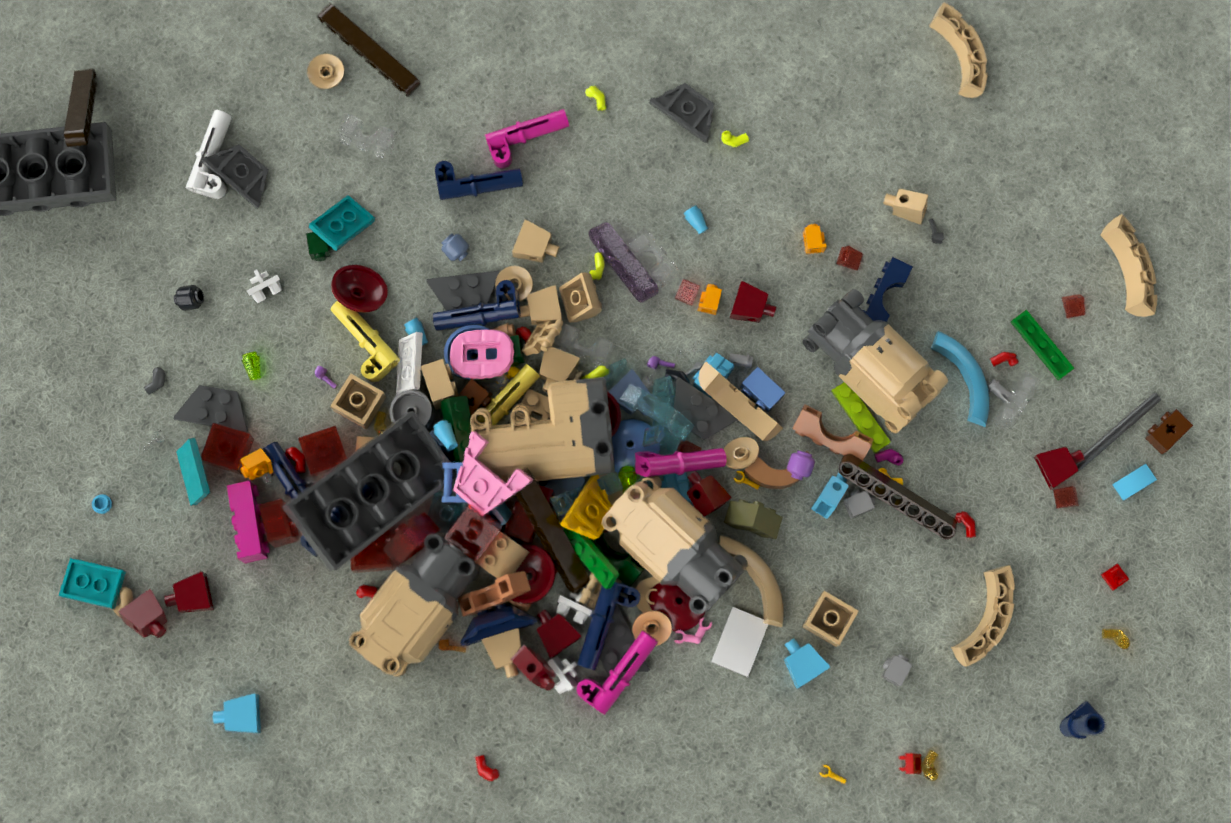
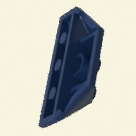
[460,603,538,647]

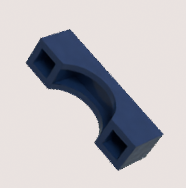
[863,257,913,322]

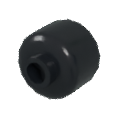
[174,285,204,311]

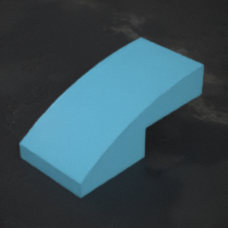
[1112,464,1157,501]

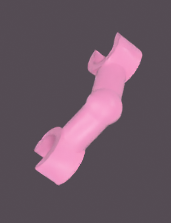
[674,617,712,644]

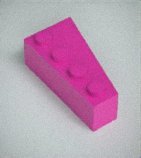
[227,480,270,564]

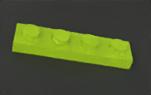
[831,382,891,454]

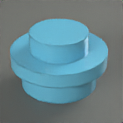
[92,494,112,514]

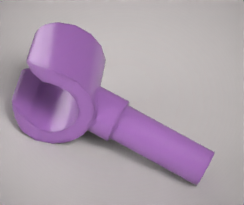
[647,356,675,369]
[315,366,337,389]

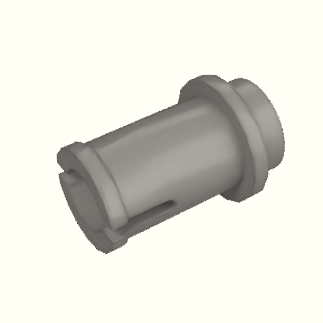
[729,353,753,369]
[987,379,1012,402]

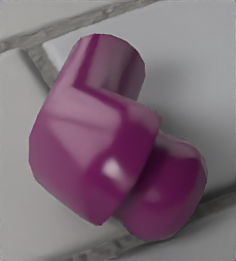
[874,449,904,466]

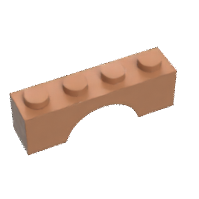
[792,404,873,461]
[458,571,531,617]

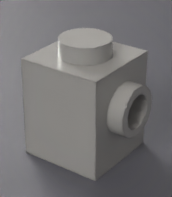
[843,489,875,519]
[881,654,912,687]

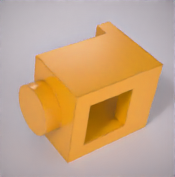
[803,224,827,254]
[697,284,722,315]
[240,448,273,481]

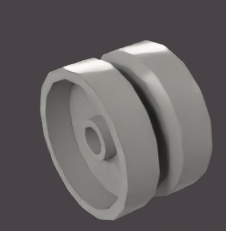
[389,390,436,431]

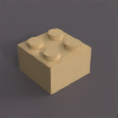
[421,359,459,410]
[331,374,386,430]
[802,591,859,647]

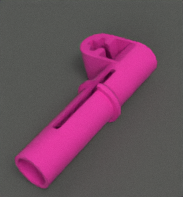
[484,109,569,169]
[635,448,727,477]
[577,630,658,715]

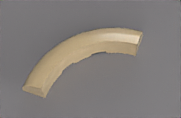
[929,2,987,98]
[1101,214,1157,317]
[698,362,783,441]
[718,535,784,627]
[951,565,1015,667]

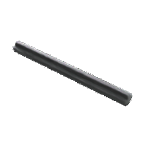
[1076,393,1161,470]

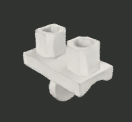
[247,269,282,303]
[556,590,593,625]
[548,656,578,694]

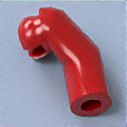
[515,326,532,344]
[990,352,1019,367]
[285,447,305,473]
[955,511,976,538]
[356,585,378,598]
[475,755,499,781]

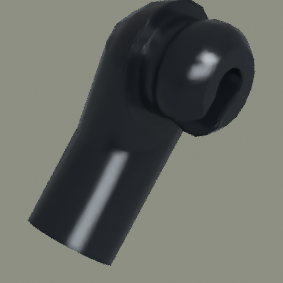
[665,369,690,384]

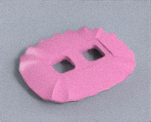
[450,330,514,380]

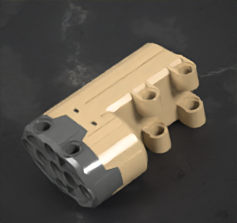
[471,377,615,483]

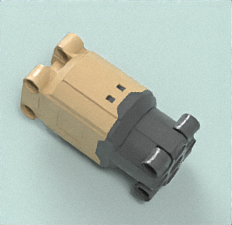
[802,289,948,433]
[602,476,748,614]
[349,533,481,677]

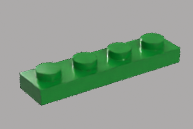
[1010,309,1075,381]
[563,527,619,589]

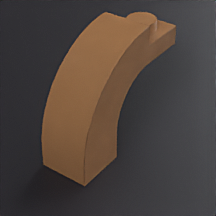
[743,451,810,489]

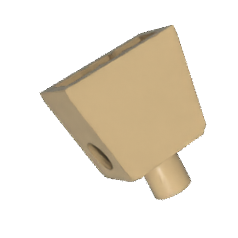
[883,189,928,225]
[512,220,560,262]
[520,285,562,325]
[539,347,580,392]
[482,628,521,678]

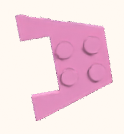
[453,431,533,515]

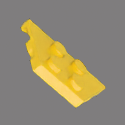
[560,475,612,540]

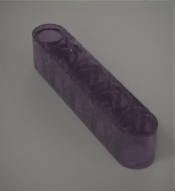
[589,222,658,303]

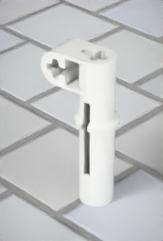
[186,110,232,199]

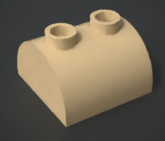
[559,273,602,323]
[474,530,529,579]

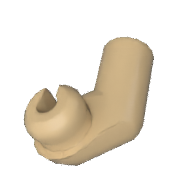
[113,586,133,617]

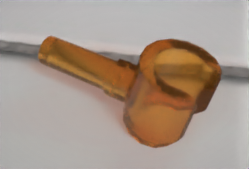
[439,639,466,653]

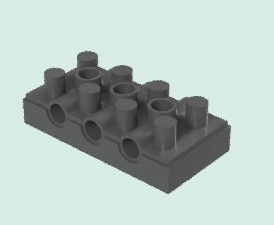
[0,122,117,216]
[282,411,457,571]

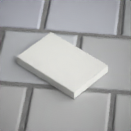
[396,332,423,395]
[711,607,768,677]

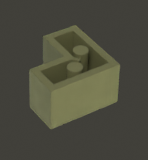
[724,499,783,539]

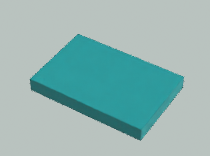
[308,195,375,251]
[176,438,210,506]
[58,558,126,609]

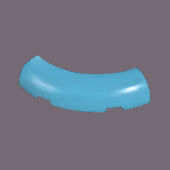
[931,331,989,427]

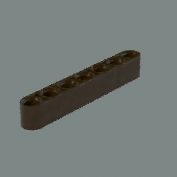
[317,3,421,97]
[64,69,97,147]
[838,454,957,540]
[508,468,590,593]

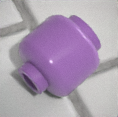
[787,450,815,480]

